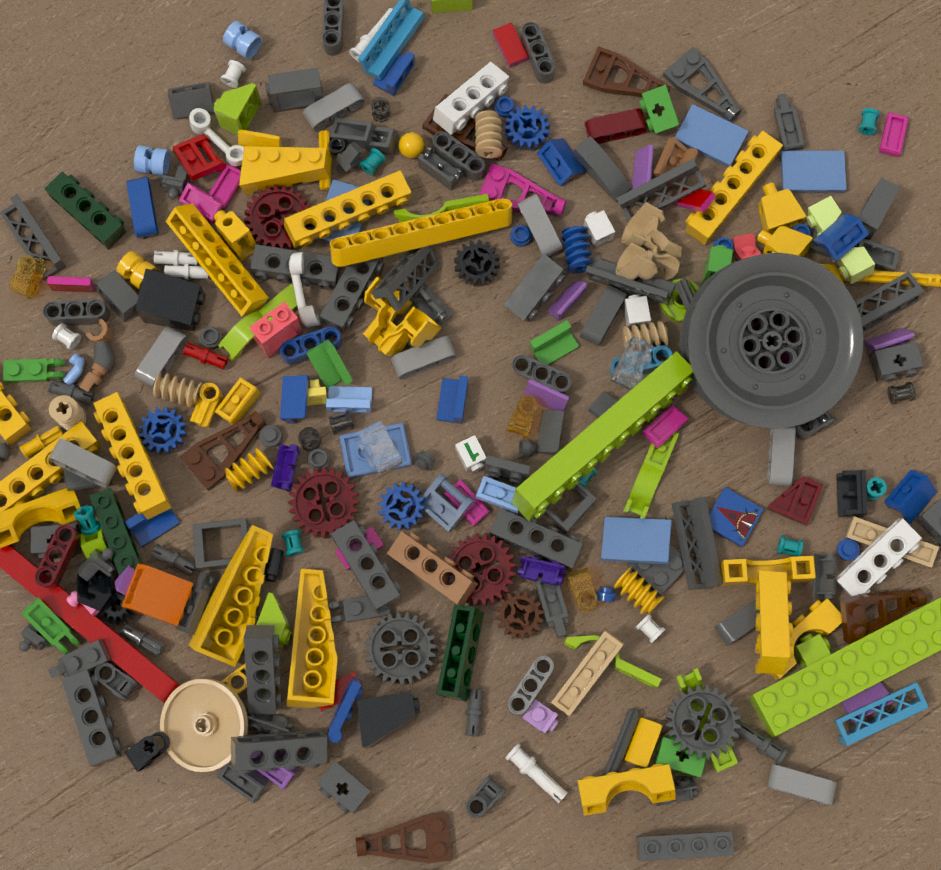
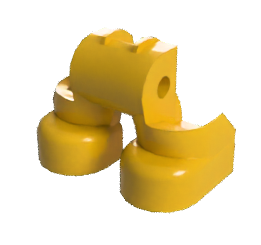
[363,277,441,357]

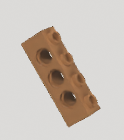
[387,531,478,606]

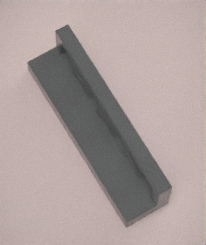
[616,159,707,222]
[0,194,66,281]
[371,245,440,311]
[585,258,675,305]
[855,271,924,332]
[671,497,723,590]

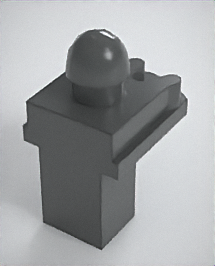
[335,142,364,173]
[159,165,189,200]
[78,548,114,581]
[19,623,50,652]

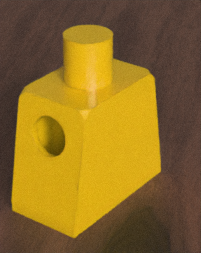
[758,183,806,234]
[214,210,256,262]
[757,226,813,257]

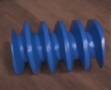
[562,226,593,273]

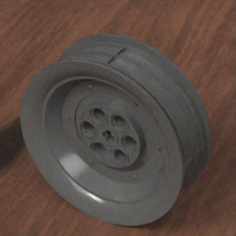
[680,253,863,428]

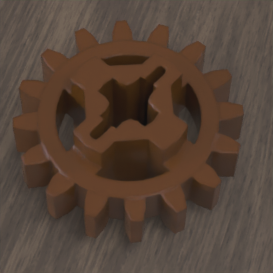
[495,590,544,640]

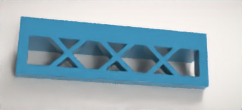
[358,0,425,80]
[834,682,929,746]

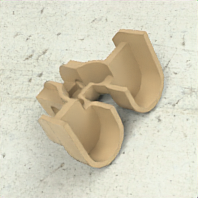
[615,202,682,280]

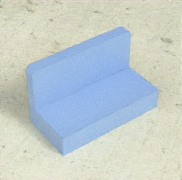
[326,386,372,413]
[476,476,518,513]

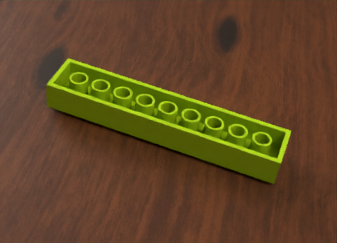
[511,351,693,521]
[748,597,941,737]

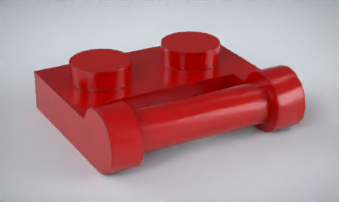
[172,134,226,181]

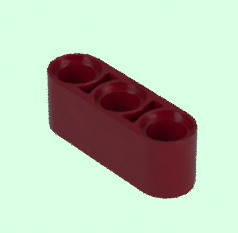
[584,108,648,144]
[35,525,80,589]

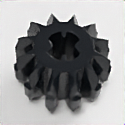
[100,589,135,626]

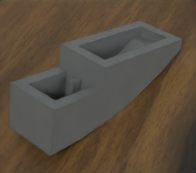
[329,118,400,155]
[574,136,631,202]

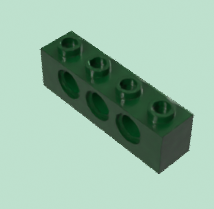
[44,171,126,250]
[89,488,143,576]
[436,604,484,702]

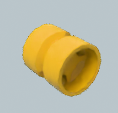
[116,251,158,290]

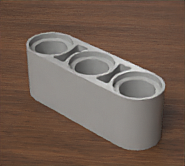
[303,83,365,132]
[517,194,563,256]
[135,325,188,388]
[391,336,457,379]
[767,426,796,487]
[48,439,118,488]
[508,656,554,716]
[767,764,837,806]

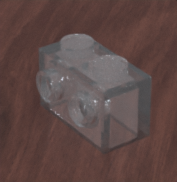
[610,336,653,390]
[356,421,402,475]

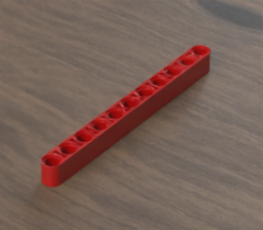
[0,545,180,703]

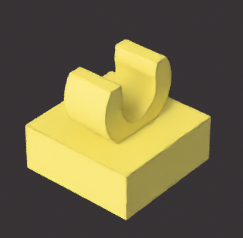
[307,379,328,406]

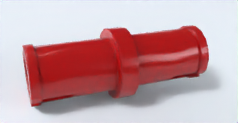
[183,342,228,370]

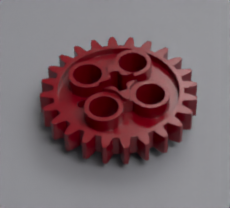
[244,184,313,250]
[288,466,360,539]
[447,533,517,606]

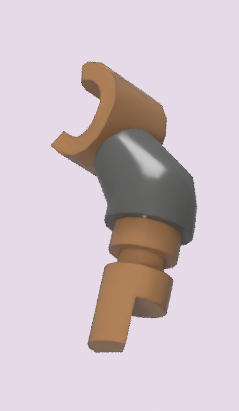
[79,319,115,392]

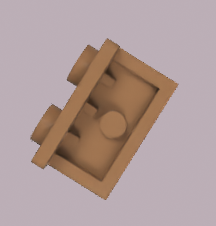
[653,137,698,187]

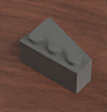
[504,253,569,322]

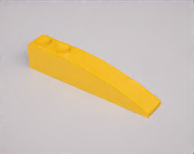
[189,525,273,667]
[286,568,337,708]

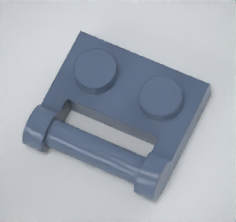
[422,473,475,532]

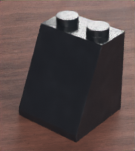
[135,269,206,332]
[357,693,420,749]

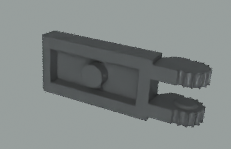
[328,596,390,624]

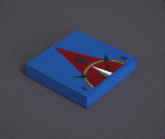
[709,487,763,548]

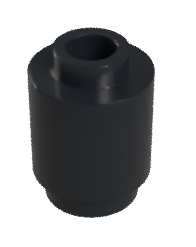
[264,548,285,582]

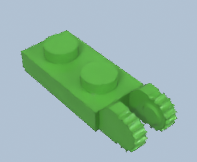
[3,359,65,383]
[21,597,81,655]

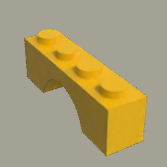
[0,488,80,548]
[719,556,816,586]
[758,599,842,680]
[577,764,676,816]

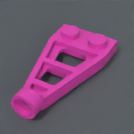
[479,163,566,216]

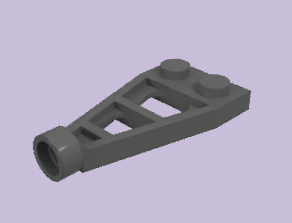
[663,47,742,122]

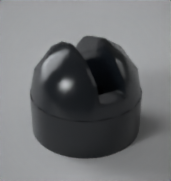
[329,138,346,156]

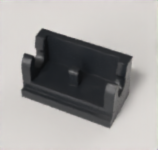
[836,470,868,518]
[77,570,111,611]

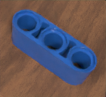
[126,177,159,238]
[280,327,342,365]

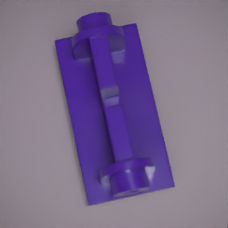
[271,444,300,492]
[518,556,566,586]

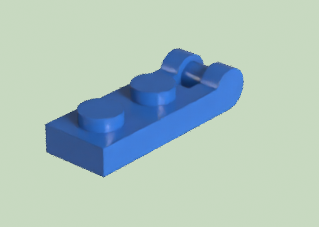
[327,676,363,743]

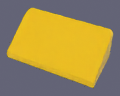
[238,129,282,147]
[214,377,261,425]
[624,717,663,768]

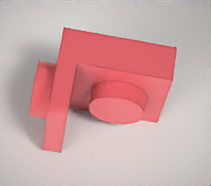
[733,233,761,261]

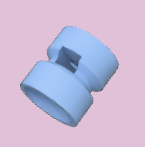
[223,21,262,60]
[134,145,170,176]

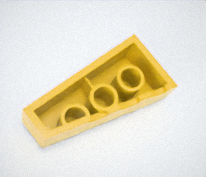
[239,146,332,195]
[755,571,794,675]

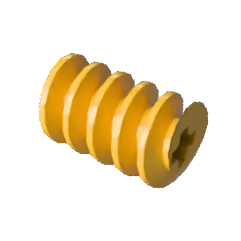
[225,448,274,494]
[614,566,664,615]

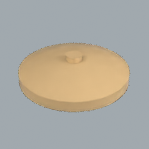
[160,678,248,772]

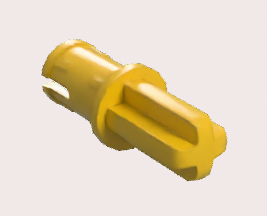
[20,426,63,458]

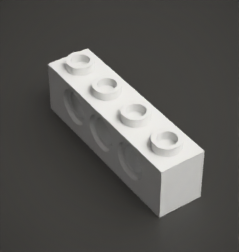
[433,62,509,135]
[835,518,922,597]

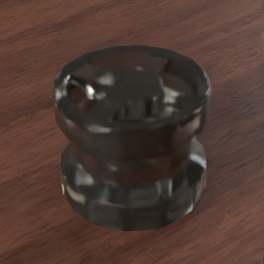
[298,427,322,452]

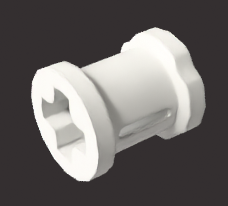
[220,60,246,88]
[52,323,82,351]
[635,614,666,644]

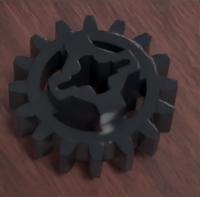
[454,240,500,287]

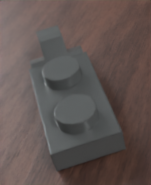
[774,94,805,151]
[176,572,216,635]
[534,578,569,639]
[48,638,111,678]

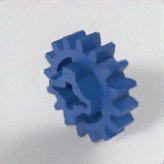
[505,105,550,151]
[138,407,187,455]
[378,482,427,531]

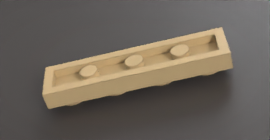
[845,516,939,568]
[551,629,624,716]

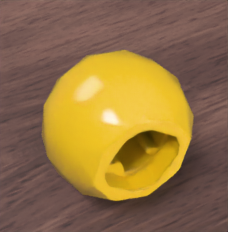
[398,132,425,159]

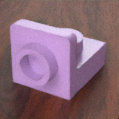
[522,699,559,734]

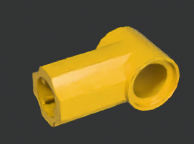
[190,383,223,428]

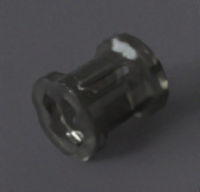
[371,97,391,123]
[887,381,916,405]
[328,410,355,435]

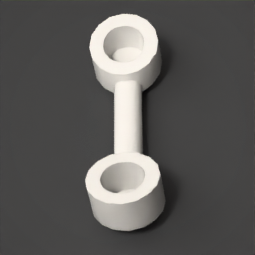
[189,108,244,166]
[289,252,321,327]

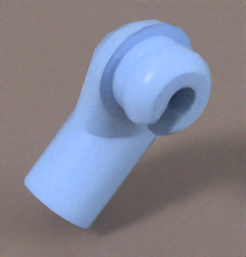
[63,353,85,385]

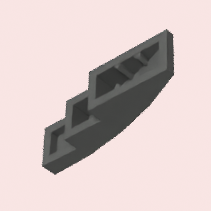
[809,229,900,271]

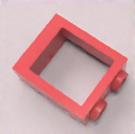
[249,301,303,359]

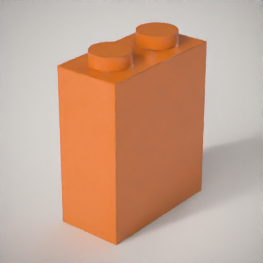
[121,564,193,626]

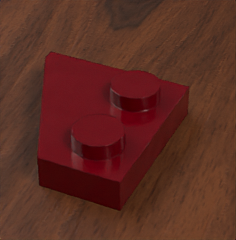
[766,476,823,526]

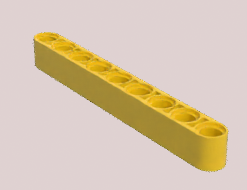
[330,199,512,267]

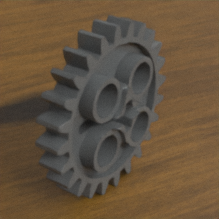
[363,612,437,686]
[665,684,741,761]

